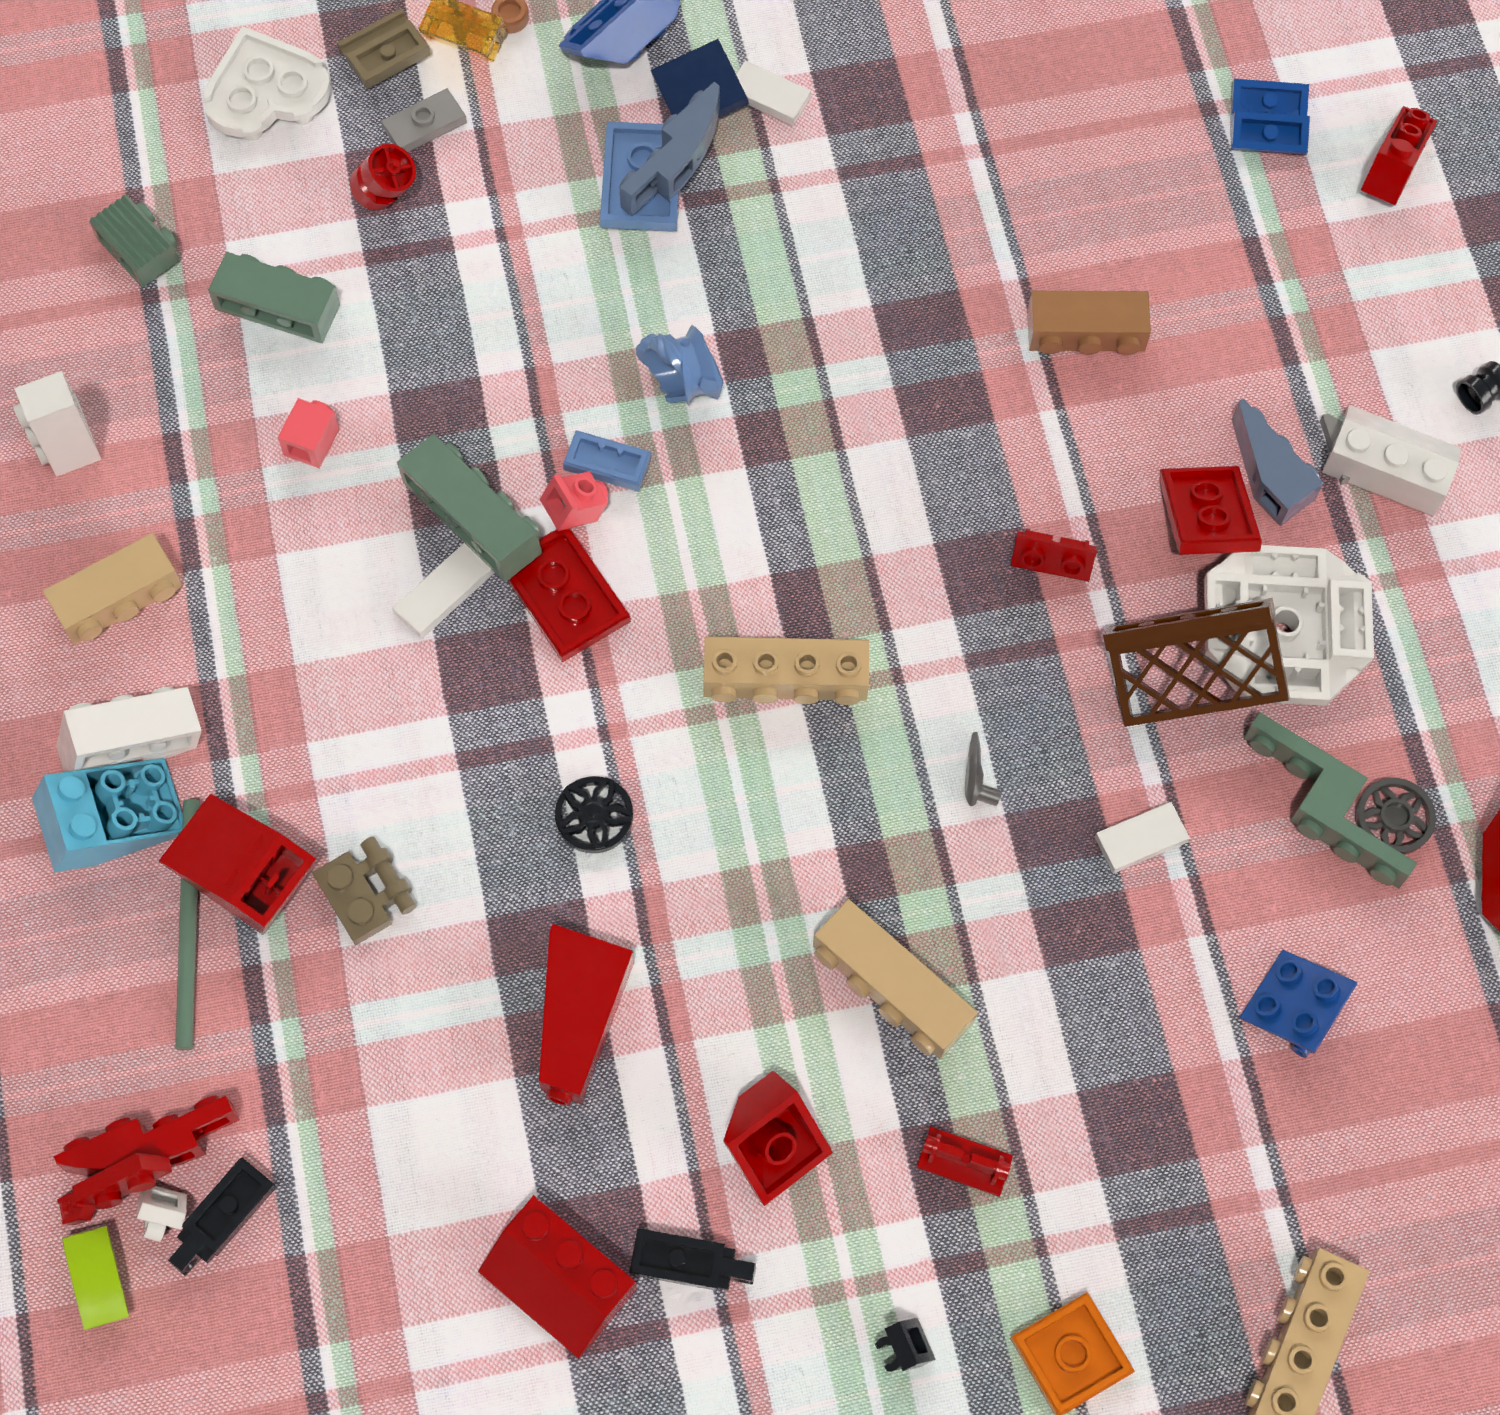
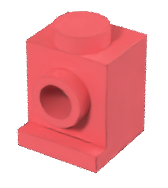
[540,471,608,531]

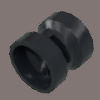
[1456,361,1500,415]

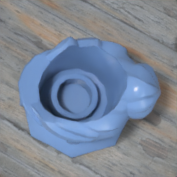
[636,325,723,404]

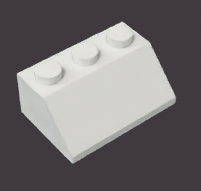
[1322,405,1461,516]

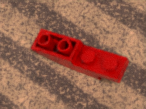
[53,1095,240,1176]

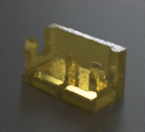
[418,0,508,62]

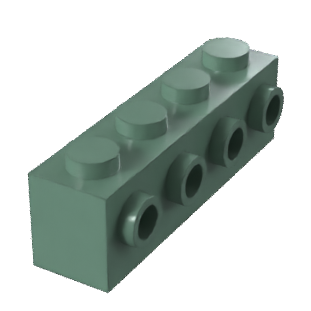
[397,434,542,582]

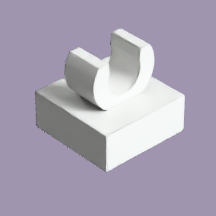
[137,1186,187,1242]

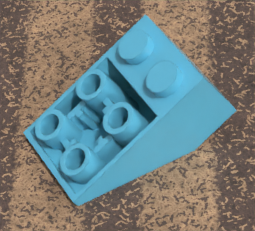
[32,758,183,873]

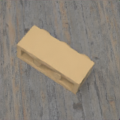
[43,532,183,645]

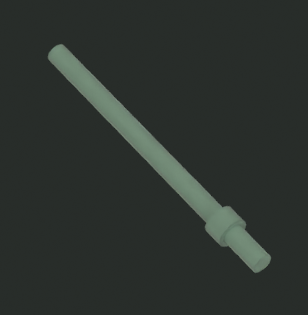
[175,799,200,1051]

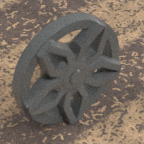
[1356,778,1436,854]

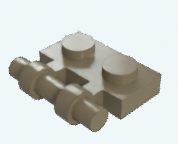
[312,837,417,946]

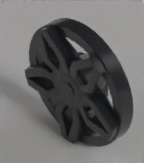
[555,776,633,853]

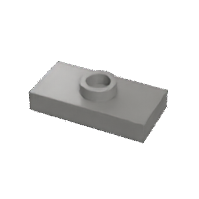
[381,88,467,152]

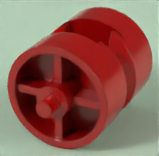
[350,144,416,210]

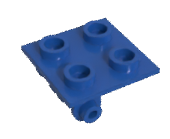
[1239,950,1358,1058]

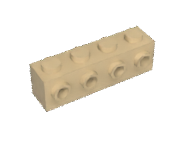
[703,636,869,705]
[813,899,978,1060]
[1245,1248,1370,1415]

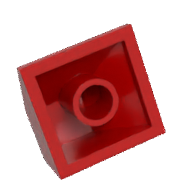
[723,1071,833,1206]

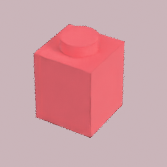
[278,398,339,469]

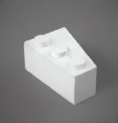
[13,371,102,477]
[56,687,202,772]

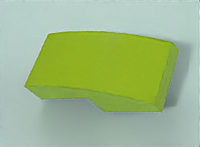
[62,1224,129,1330]

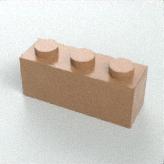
[1027,290,1151,355]

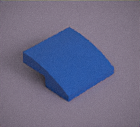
[1230,79,1310,155]

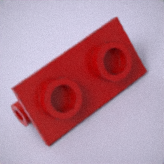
[1010,528,1097,582]
[916,1126,1013,1197]

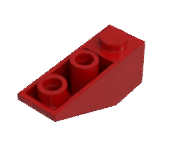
[1360,106,1438,206]

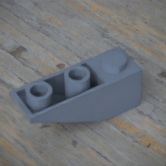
[1231,398,1324,526]

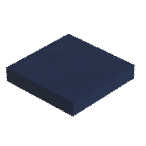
[650,39,749,118]

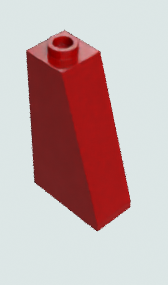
[539,924,634,1106]

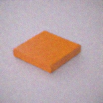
[1010,1292,1135,1415]

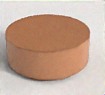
[491,0,529,34]

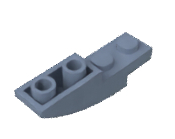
[619,82,720,216]

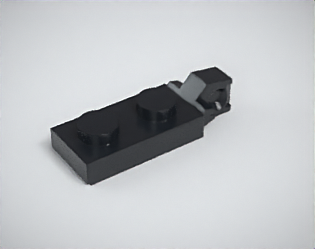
[168,1157,277,1276]
[629,1229,756,1291]

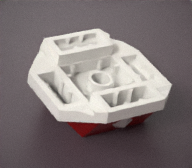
[1204,545,1374,706]

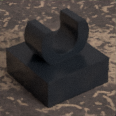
[875,1318,936,1372]

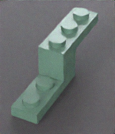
[1244,712,1417,889]

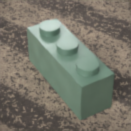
[208,252,340,344]

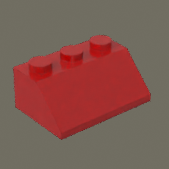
[478,1195,637,1359]

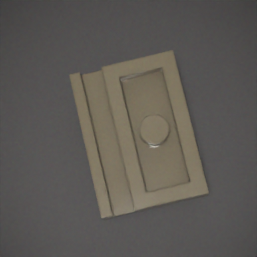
[337,8,431,89]

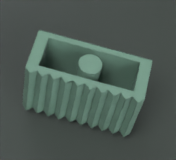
[89,195,179,288]

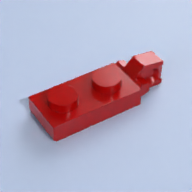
[57,1153,172,1225]

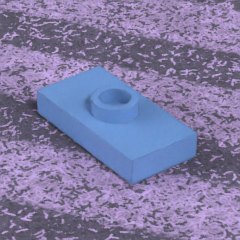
[563,430,651,492]

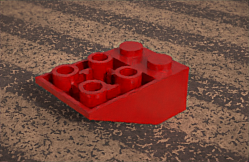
[158,794,316,935]

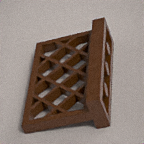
[1103,598,1290,727]

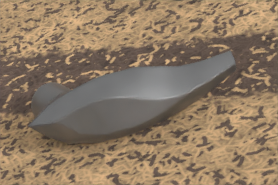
[965,732,1001,806]

